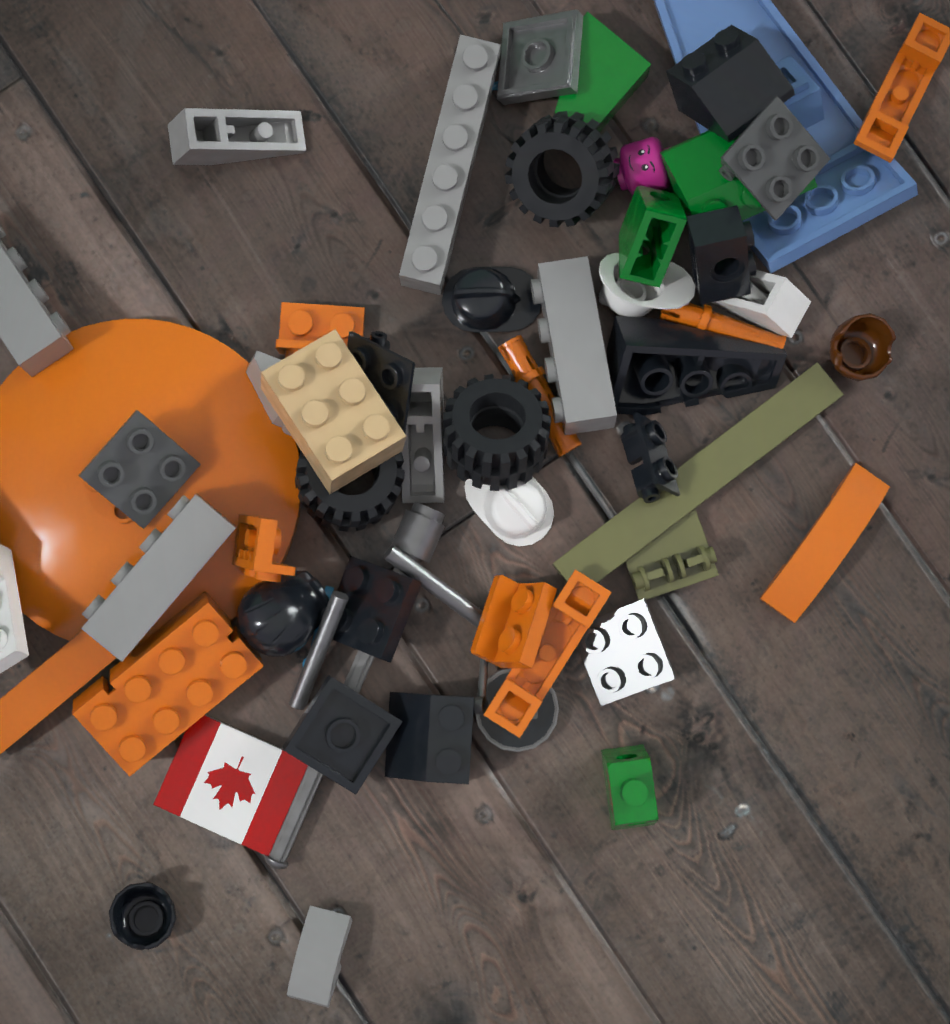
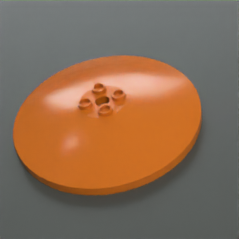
[0,319,301,653]

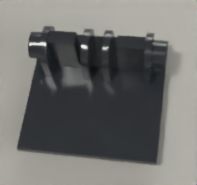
[347,331,415,433]

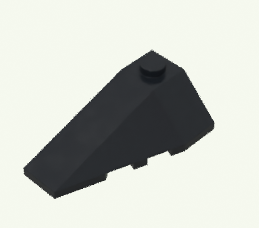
[606,316,787,415]

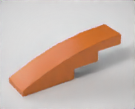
[0,630,116,754]

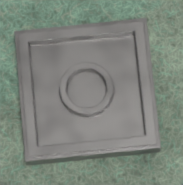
[497,9,583,105]

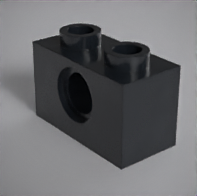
[686,205,756,305]

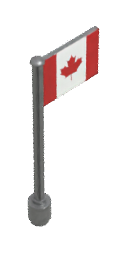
[153,502,445,869]

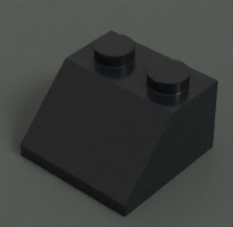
[666,24,795,142]
[385,692,474,784]

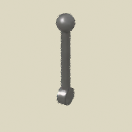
[474,658,488,714]

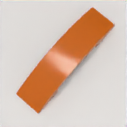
[853,13,950,163]
[759,463,890,623]
[483,569,612,738]

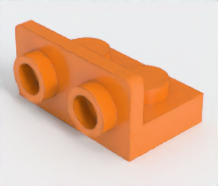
[275,302,366,358]
[232,514,296,582]
[470,575,557,669]

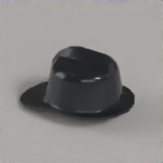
[442,267,541,333]

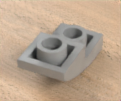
[287,905,352,1008]

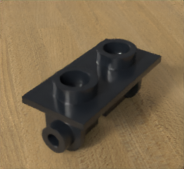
[621,412,681,503]

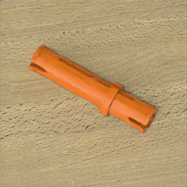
[659,302,786,349]
[498,335,582,457]

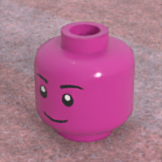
[614,137,671,195]

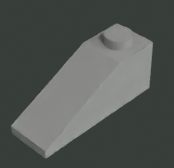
[168,108,306,165]
[400,367,445,503]

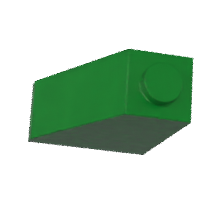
[554,11,651,133]

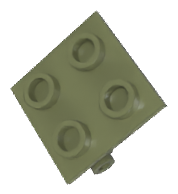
[625,509,719,601]

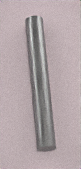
[383,545,483,628]
[289,591,349,710]

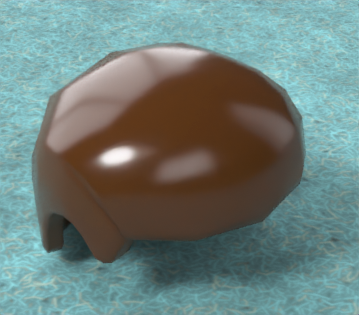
[830,313,896,381]

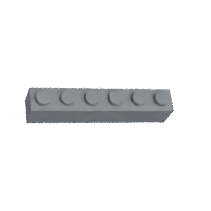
[399,35,501,295]

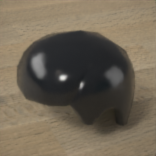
[109,882,177,951]

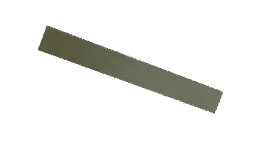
[552,362,844,583]

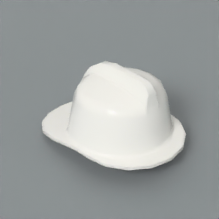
[599,253,695,317]
[464,476,554,547]

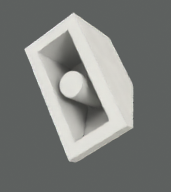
[712,270,811,338]

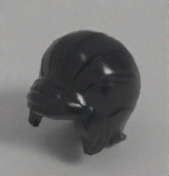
[237,570,329,657]

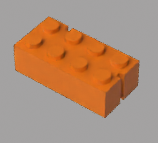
[72,591,264,777]

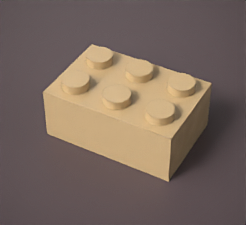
[261,329,406,494]

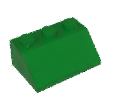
[660,130,817,225]

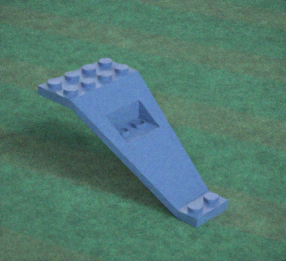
[653,0,918,273]

